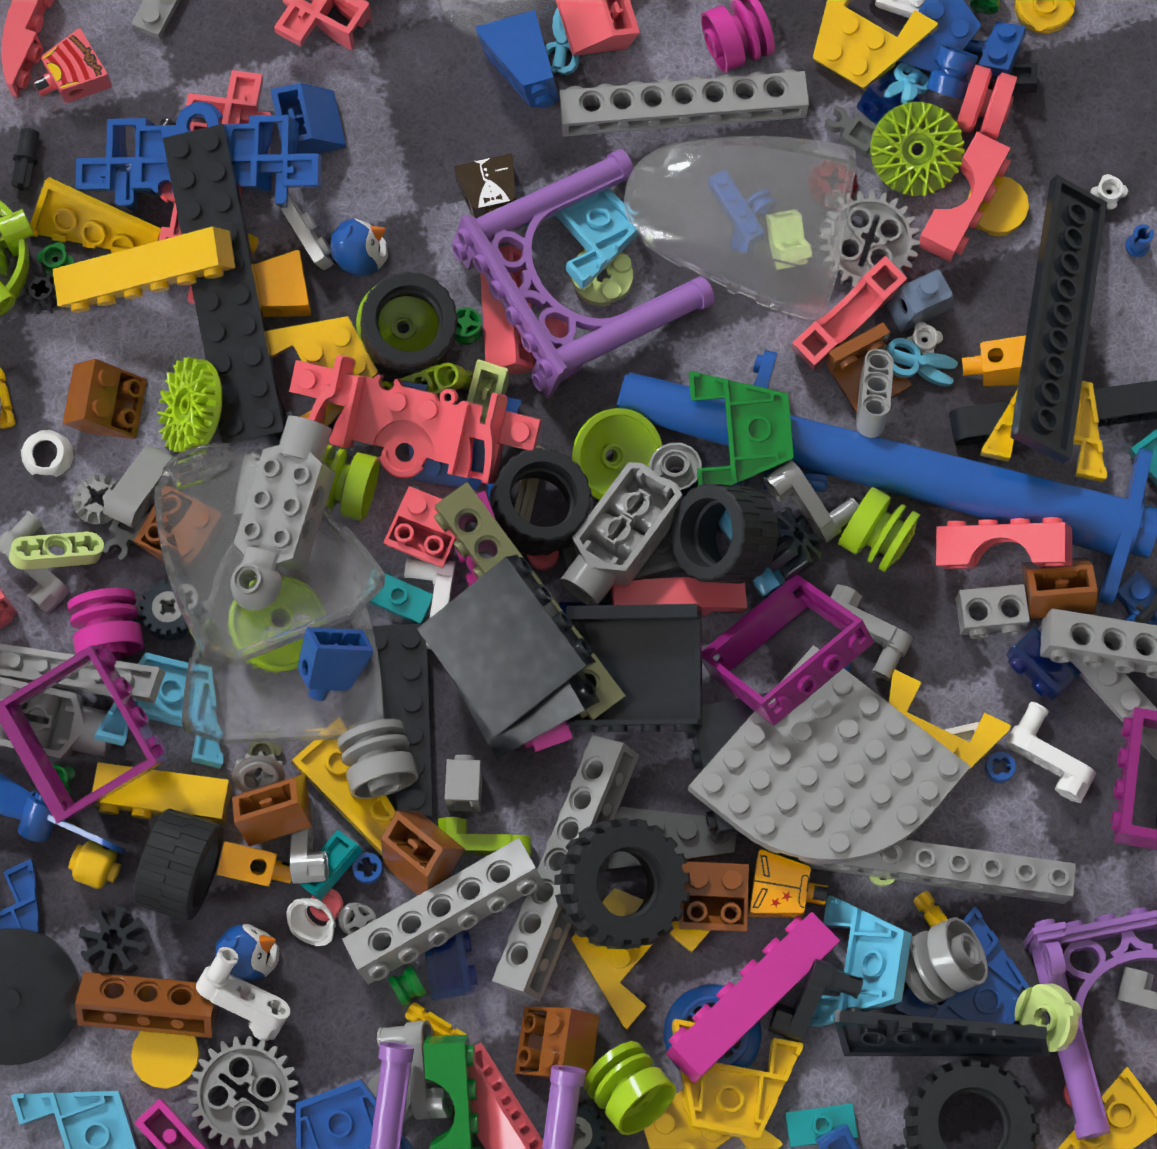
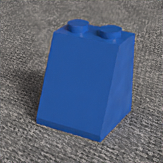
[476,10,560,108]

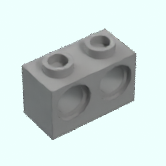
[955,584,1030,639]
[445,755,483,812]

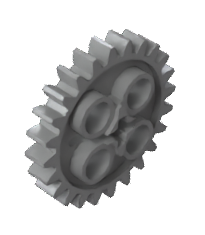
[818,190,920,290]
[188,1036,300,1149]

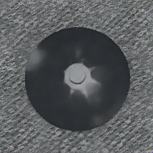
[0,928,81,1065]

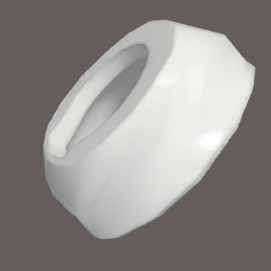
[21,430,74,477]
[286,898,336,946]

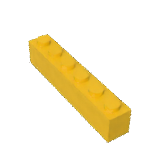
[52,227,235,313]

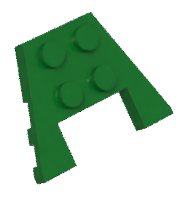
[689,371,794,487]

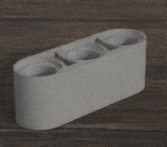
[856,349,894,438]
[103,445,178,528]

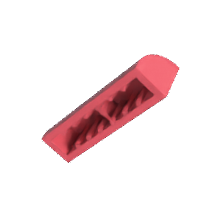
[480,245,535,375]
[470,1043,543,1149]

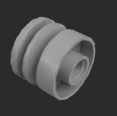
[337,719,419,799]
[905,917,988,1005]

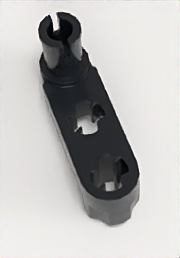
[768,958,864,1043]

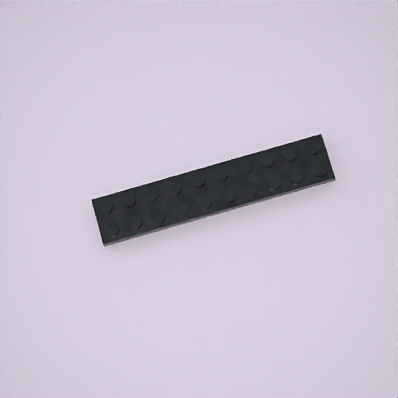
[163,124,285,446]
[1010,175,1107,464]

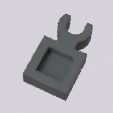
[824,106,877,157]
[103,512,149,564]

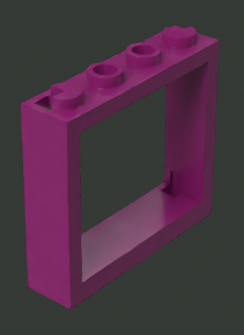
[702,575,874,726]
[0,644,168,823]
[1110,707,1157,850]

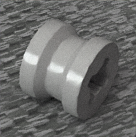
[337,902,376,935]

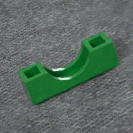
[423,1035,481,1149]

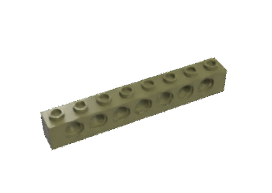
[433,482,625,720]

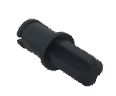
[11,128,40,190]

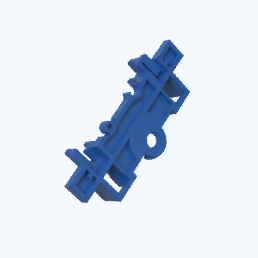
[75,102,322,211]

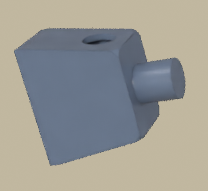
[886,269,954,333]

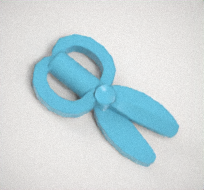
[546,8,580,76]
[884,63,930,104]
[887,338,958,387]

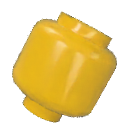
[68,841,121,889]

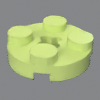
[571,249,633,307]
[1014,983,1081,1052]

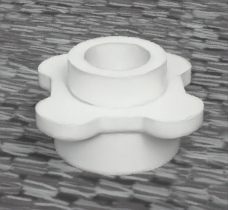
[1090,174,1128,210]
[907,322,943,355]

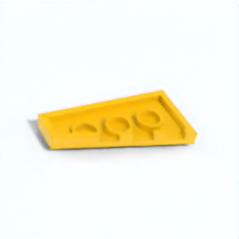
[291,718,396,856]

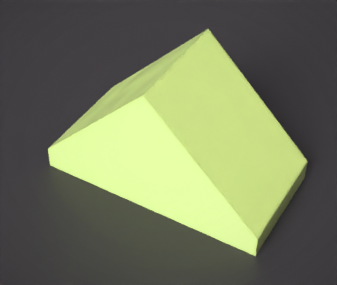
[467,359,509,423]

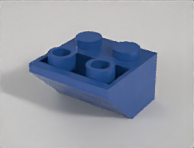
[270,83,346,154]

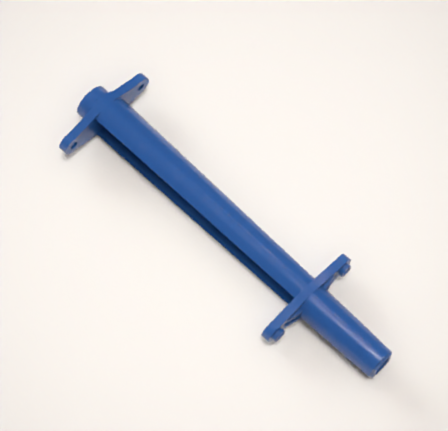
[617,350,1157,605]

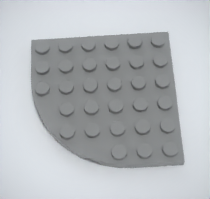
[688,645,971,863]

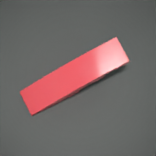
[610,577,747,616]

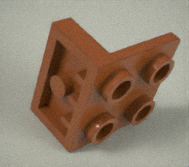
[825,322,911,415]

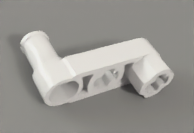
[404,557,456,649]
[1005,702,1096,803]
[196,947,290,1041]

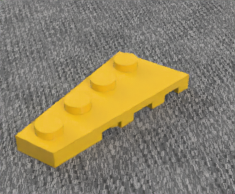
[30,177,161,253]
[1058,1067,1157,1149]

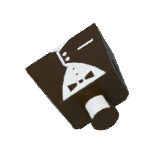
[454,153,516,219]

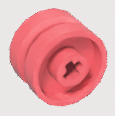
[957,64,1017,141]

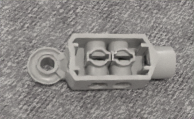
[230,416,336,611]
[560,443,701,606]
[0,677,112,760]

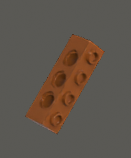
[75,972,219,1038]

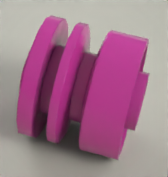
[701,0,775,73]
[67,588,144,660]

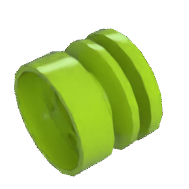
[323,444,380,522]
[838,487,920,572]
[584,1041,676,1135]

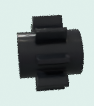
[23,274,57,315]

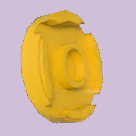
[1014,0,1075,34]
[967,176,1029,237]
[131,1031,200,1089]

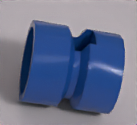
[927,45,978,99]

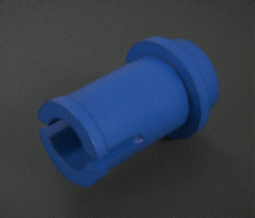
[1125,224,1154,257]

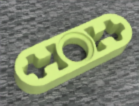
[9,532,104,570]

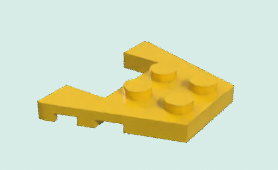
[813,0,939,90]
[267,316,379,426]
[980,381,1107,483]
[888,670,1012,773]
[571,888,710,1030]
[672,1019,803,1141]
[643,1089,783,1149]

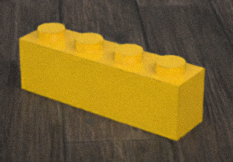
[92,762,232,824]

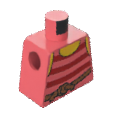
[32,28,112,103]

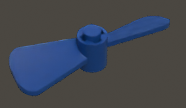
[0,772,126,855]

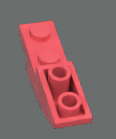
[2,0,55,98]

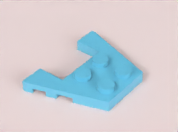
[525,188,642,289]
[94,652,223,769]
[809,896,912,1027]
[11,1091,138,1149]

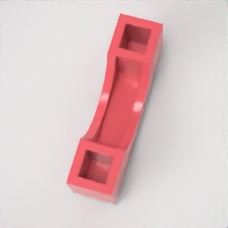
[919,132,1011,263]
[792,256,907,371]
[936,517,1072,569]

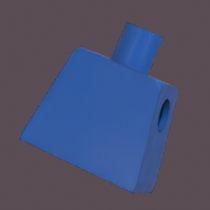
[298,627,374,701]

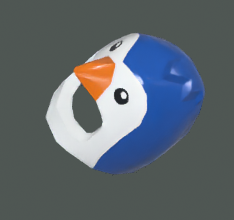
[330,218,388,277]
[215,924,279,982]

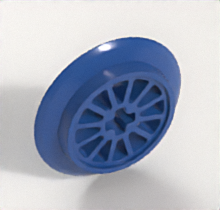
[664,984,761,1069]

